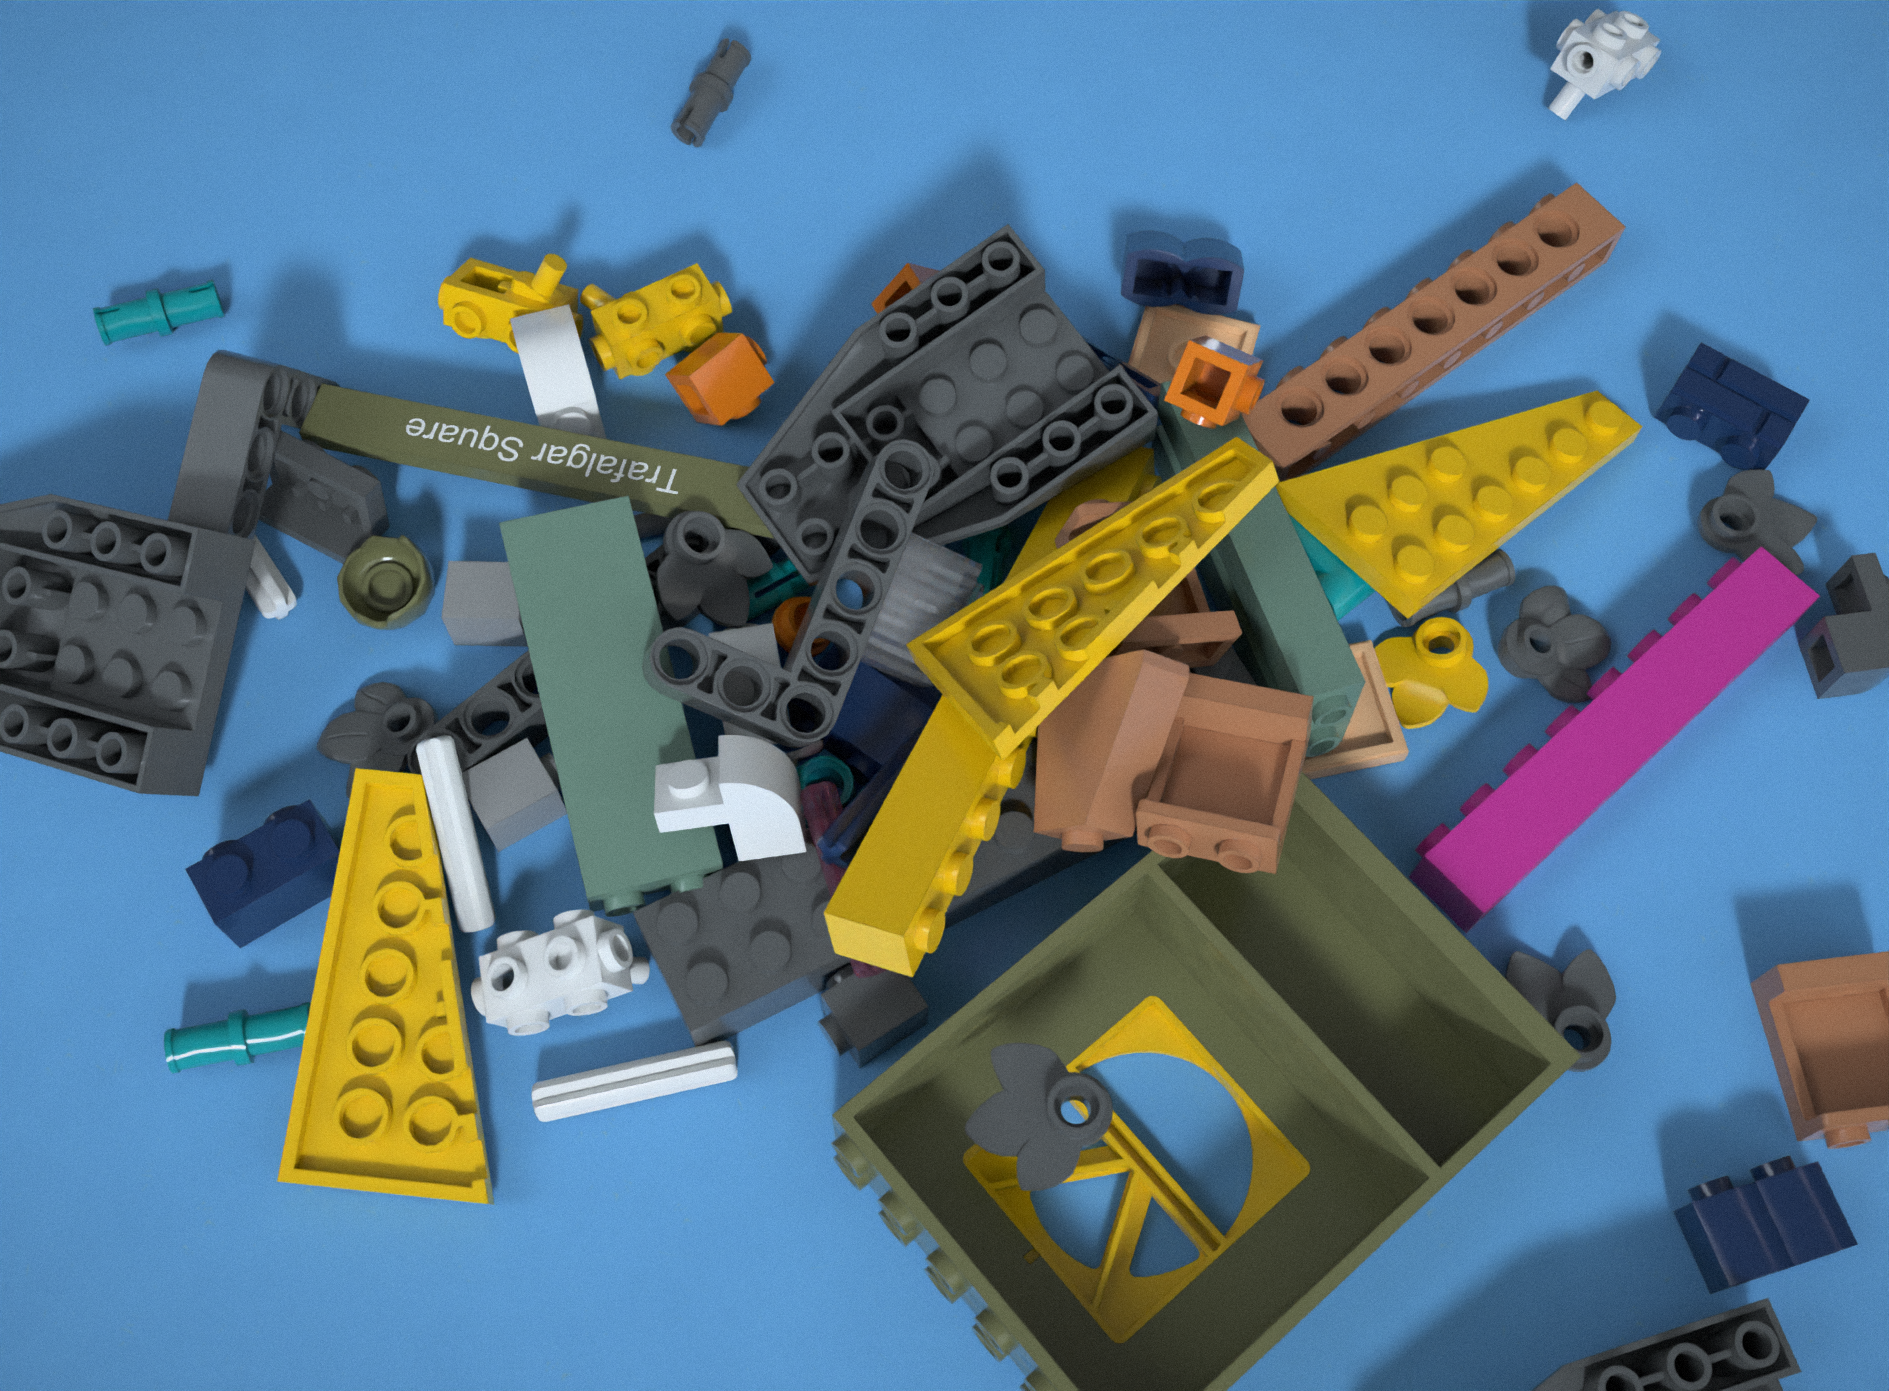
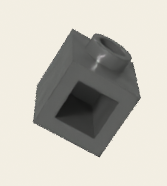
[818,962,928,1068]

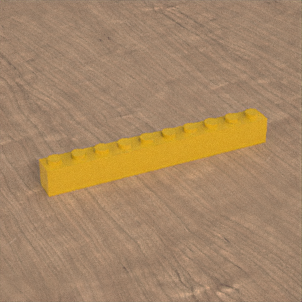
[823,447,1162,977]

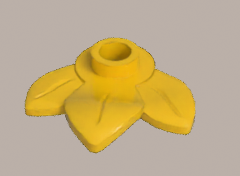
[1374,617,1488,729]

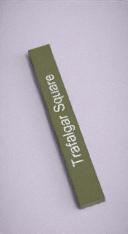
[299,384,774,538]

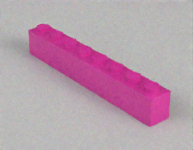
[1409,546,1820,933]

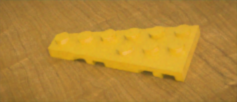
[1276,390,1643,619]
[906,437,1279,761]
[277,768,495,1205]

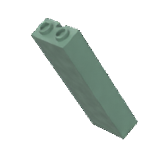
[1151,380,1366,757]
[499,496,723,917]

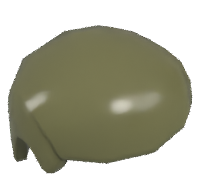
[337,535,435,630]

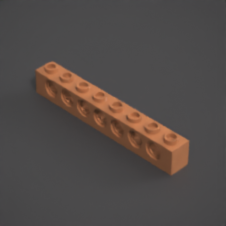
[1241,182,1625,487]

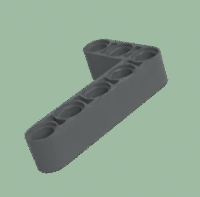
[168,350,340,539]
[642,439,934,748]

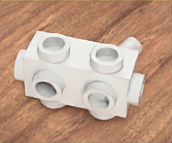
[1548,9,1661,121]
[471,909,650,1036]

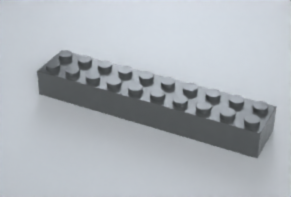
[633,646,1257,1047]

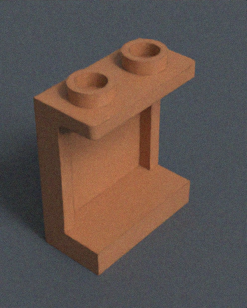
[1055,499,1242,668]
[1136,673,1314,874]
[1750,951,1889,1149]

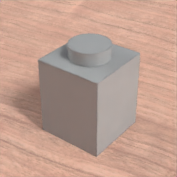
[441,561,528,647]
[462,738,567,852]

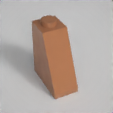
[1034,649,1189,852]

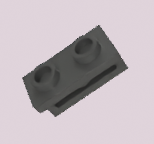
[258,430,390,564]

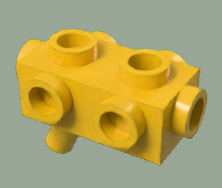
[438,253,583,354]
[580,263,732,380]

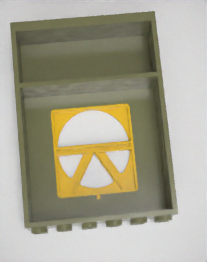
[831,771,1582,1391]

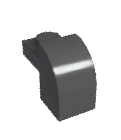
[1798,553,1889,699]

